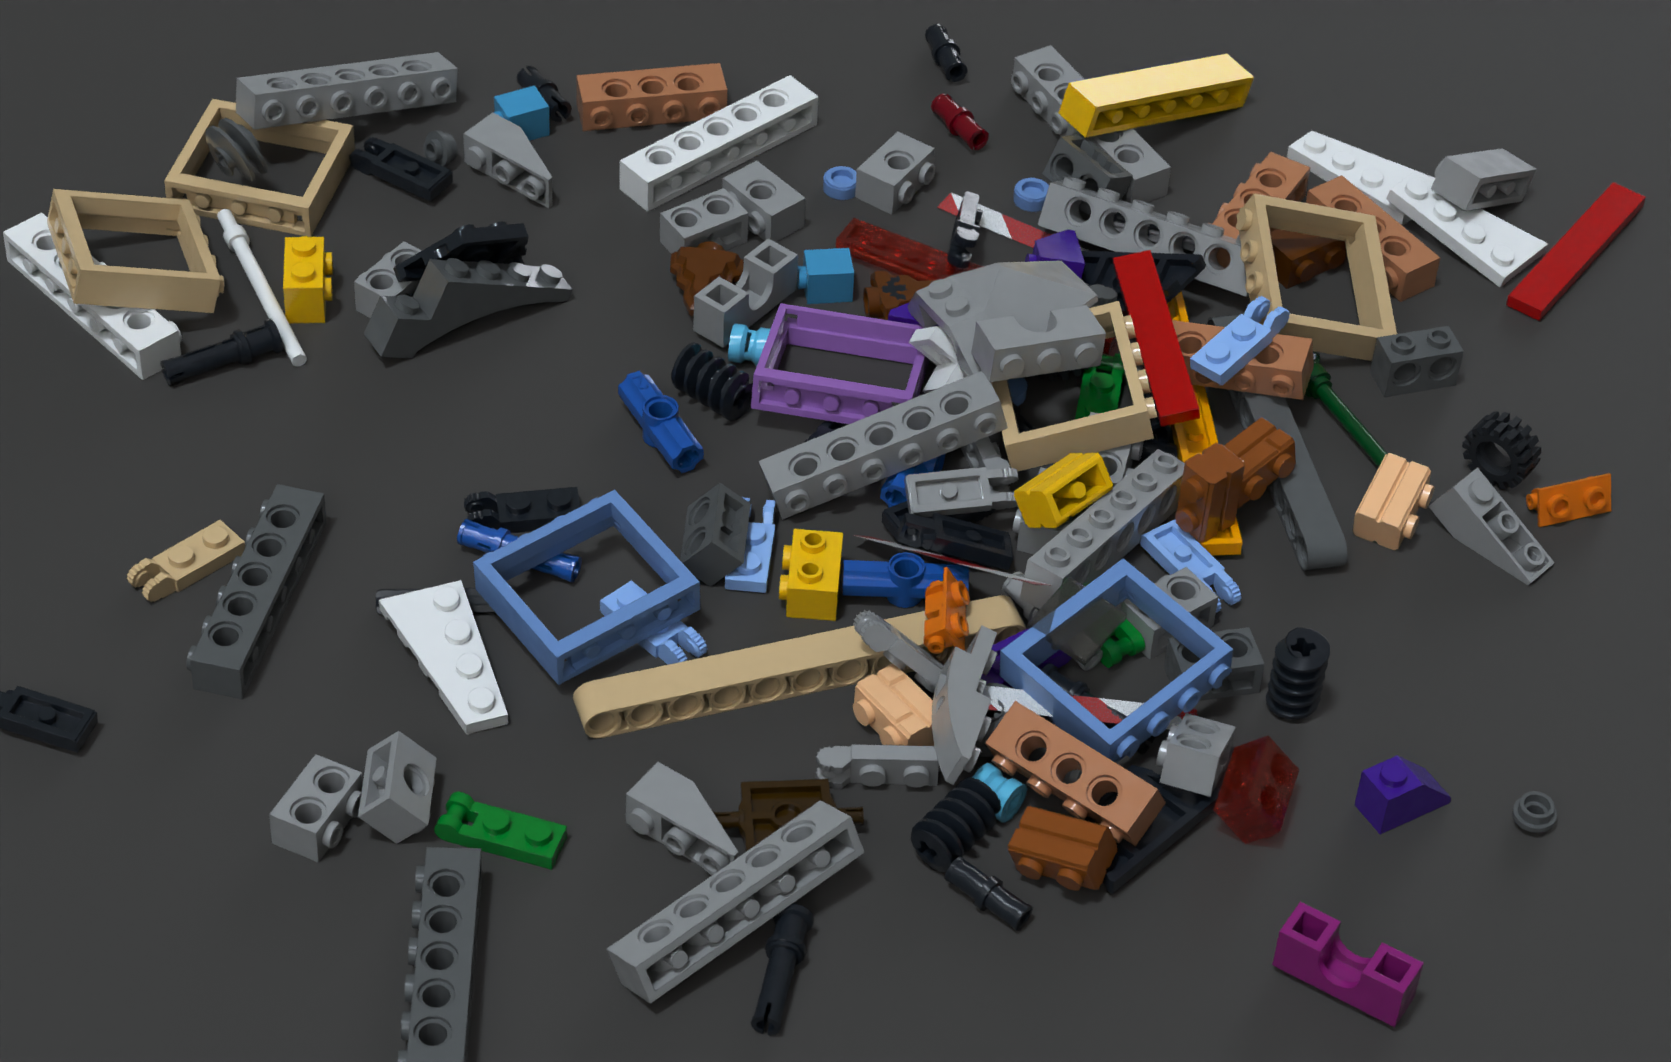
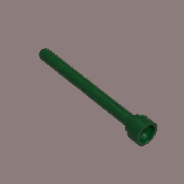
[1305,363,1388,467]

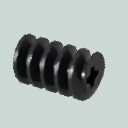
[671,342,753,421]
[1266,627,1330,719]
[910,777,1001,872]

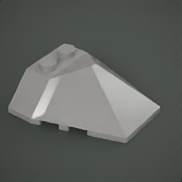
[908,260,1098,376]

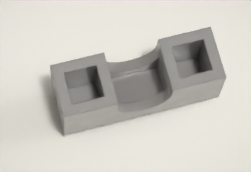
[693,238,798,348]
[971,305,1106,382]

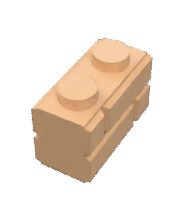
[1353,453,1435,551]
[853,663,934,746]

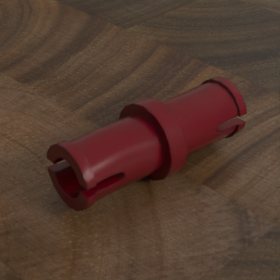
[931,93,989,150]

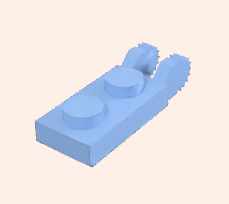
[1190,296,1290,386]
[725,497,776,593]
[1140,520,1242,613]
[600,581,707,665]

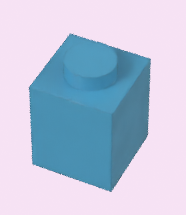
[493,85,550,141]
[797,248,854,304]

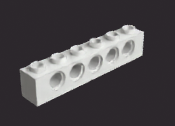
[620,75,818,212]
[3,213,182,380]

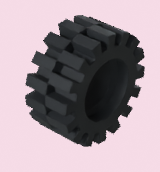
[1462,411,1542,489]

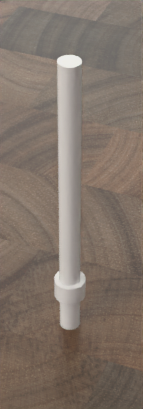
[217,209,307,367]

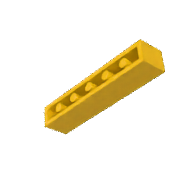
[1058,54,1254,138]

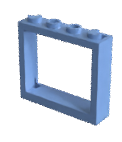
[473,489,700,685]
[1000,558,1233,763]

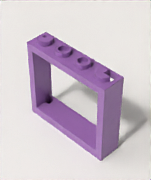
[751,303,930,424]

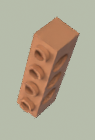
[576,63,727,131]
[1209,152,1310,268]
[1306,175,1440,302]
[1172,320,1314,400]
[985,701,1166,846]

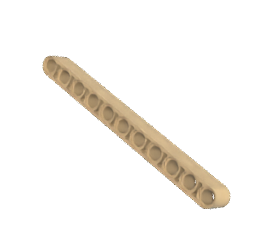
[573,595,1027,738]

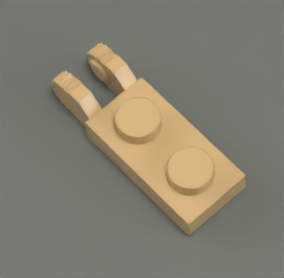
[126,520,245,602]

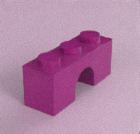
[1272,901,1424,1027]

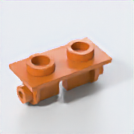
[1526,473,1611,527]
[923,567,970,654]

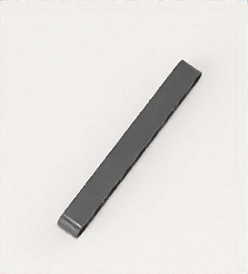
[1207,314,1347,571]

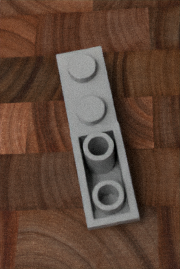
[932,625,997,785]

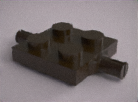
[713,779,864,852]

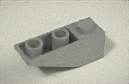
[463,112,553,208]
[1428,468,1555,585]
[626,762,738,875]

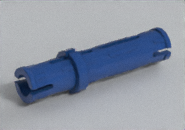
[457,519,582,583]

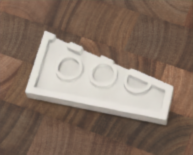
[1287,131,1435,226]
[1386,173,1548,287]
[379,580,508,735]

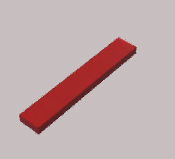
[1506,182,1646,321]
[1113,250,1200,427]

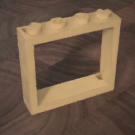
[164,99,355,237]
[47,189,224,313]
[1236,194,1397,361]
[991,301,1157,472]

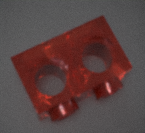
[1214,735,1299,844]

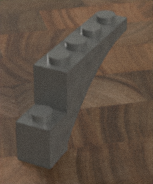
[364,258,573,358]

